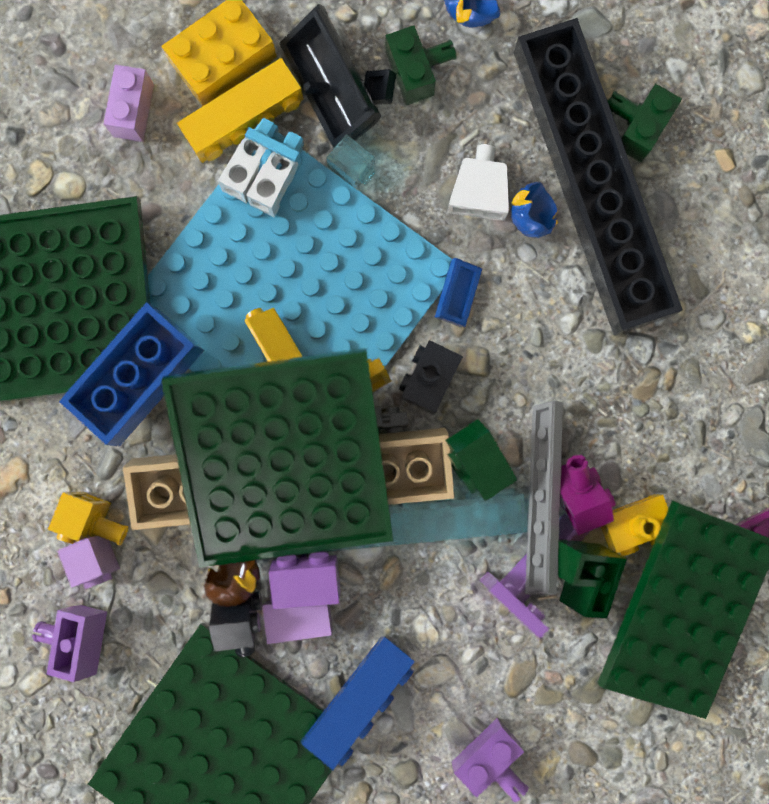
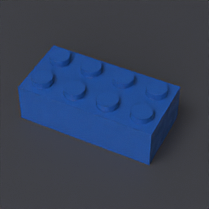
[59,302,205,446]

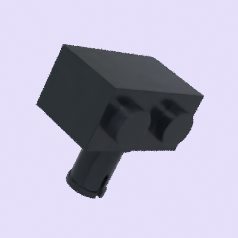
[398,340,463,415]
[209,591,262,657]

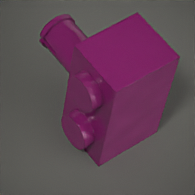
[560,455,616,536]

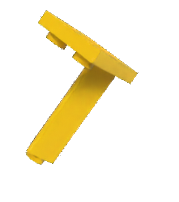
[244,308,392,392]

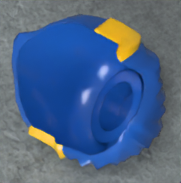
[445,0,500,28]
[511,182,558,238]

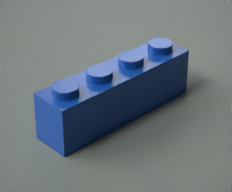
[301,637,415,770]

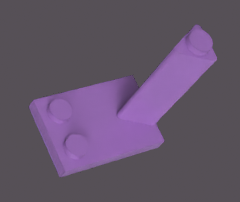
[479,513,590,639]

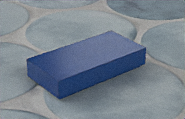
[435,258,482,327]

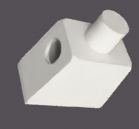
[447,144,509,221]

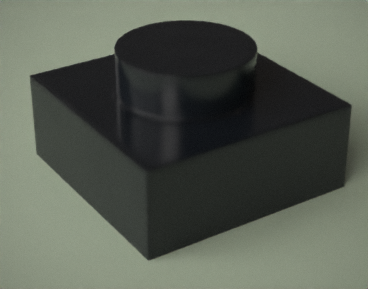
[364,69,397,105]

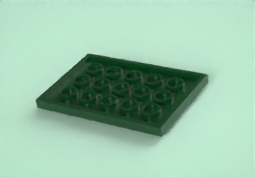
[597,500,769,719]

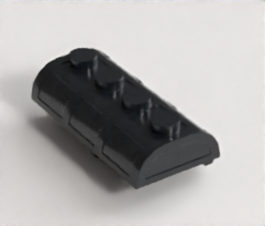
[279,4,381,148]

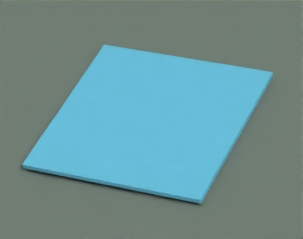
[148,132,451,372]

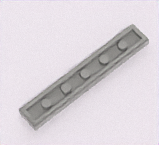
[525,400,563,595]

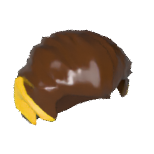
[203,560,260,606]

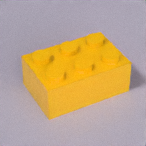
[161,0,277,107]

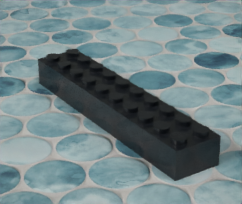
[514,18,683,336]

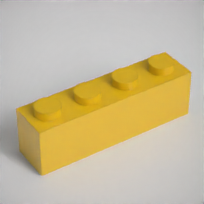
[177,58,304,163]

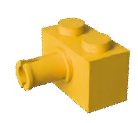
[48,492,129,545]
[601,494,668,556]

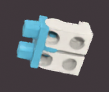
[218,118,304,217]

